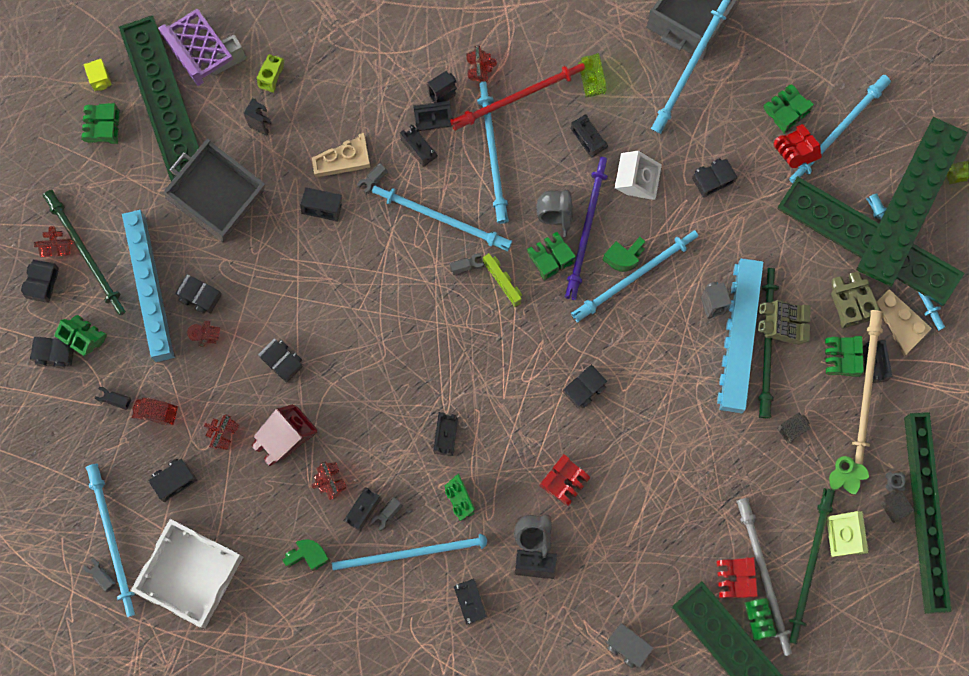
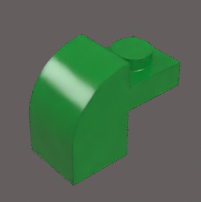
[603,237,646,272]
[282,539,330,571]

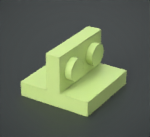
[826,511,868,557]

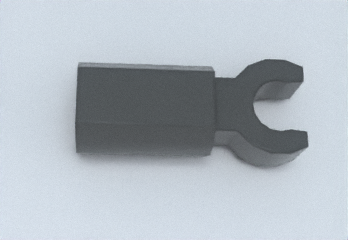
[357,163,388,195]
[450,253,484,275]
[371,497,403,531]
[83,558,116,592]

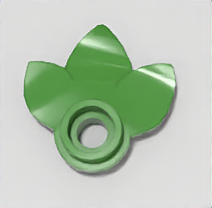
[829,456,869,495]

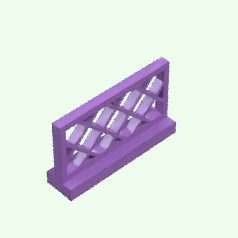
[158,9,233,86]

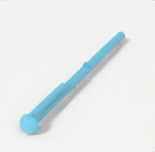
[332,534,487,570]

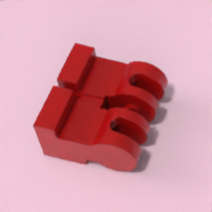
[773,124,822,168]
[539,454,590,506]
[716,557,758,598]

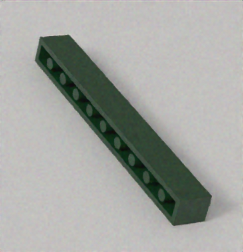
[904,412,952,614]

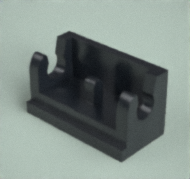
[243,98,272,136]
[413,101,453,131]
[570,114,608,158]
[400,125,438,167]
[300,187,342,222]
[862,339,893,383]
[433,412,458,456]
[343,487,381,531]
[515,549,557,579]
[454,579,487,625]

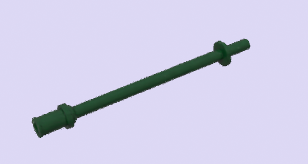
[42,190,126,315]
[758,268,779,419]
[789,488,836,645]

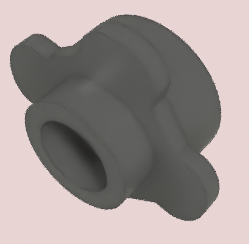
[885,472,906,492]

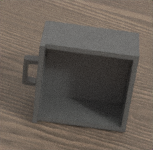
[646,0,740,60]
[164,138,265,243]

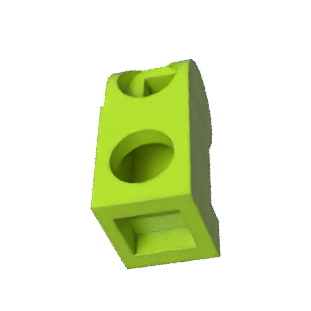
[256,54,284,93]

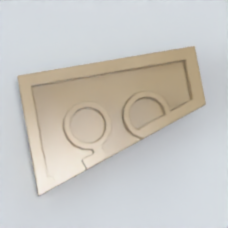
[312,132,370,178]
[877,289,932,356]

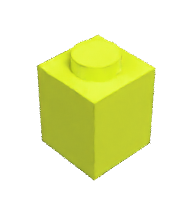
[84,59,112,91]

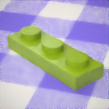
[483,253,522,307]

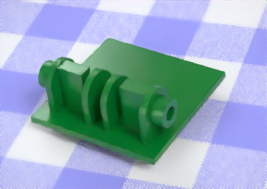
[444,474,475,521]

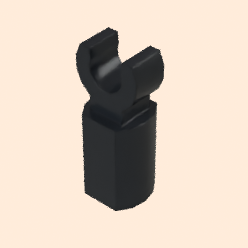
[95,387,131,410]

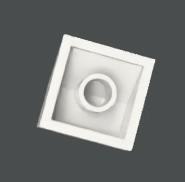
[615,151,662,200]

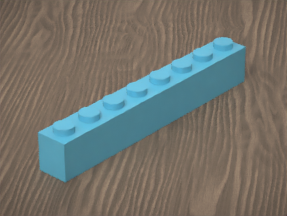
[122,210,175,362]
[717,258,763,413]

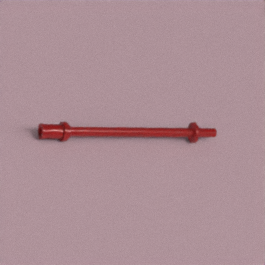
[450,63,585,131]

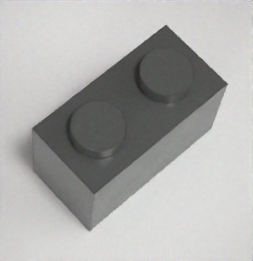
[700,282,731,318]
[606,623,653,669]

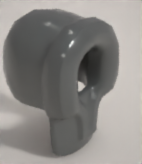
[536,190,572,238]
[514,514,552,558]

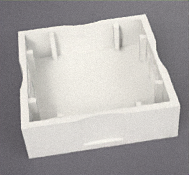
[131,519,243,628]

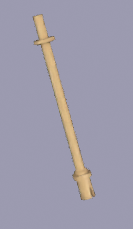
[852,310,883,465]

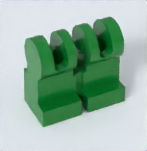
[763,84,814,133]
[81,103,120,144]
[527,232,576,281]
[54,315,107,356]
[825,336,864,377]
[744,598,776,641]

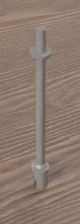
[736,498,792,656]

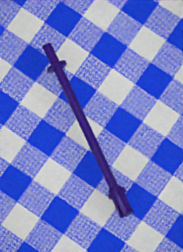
[564,157,608,300]

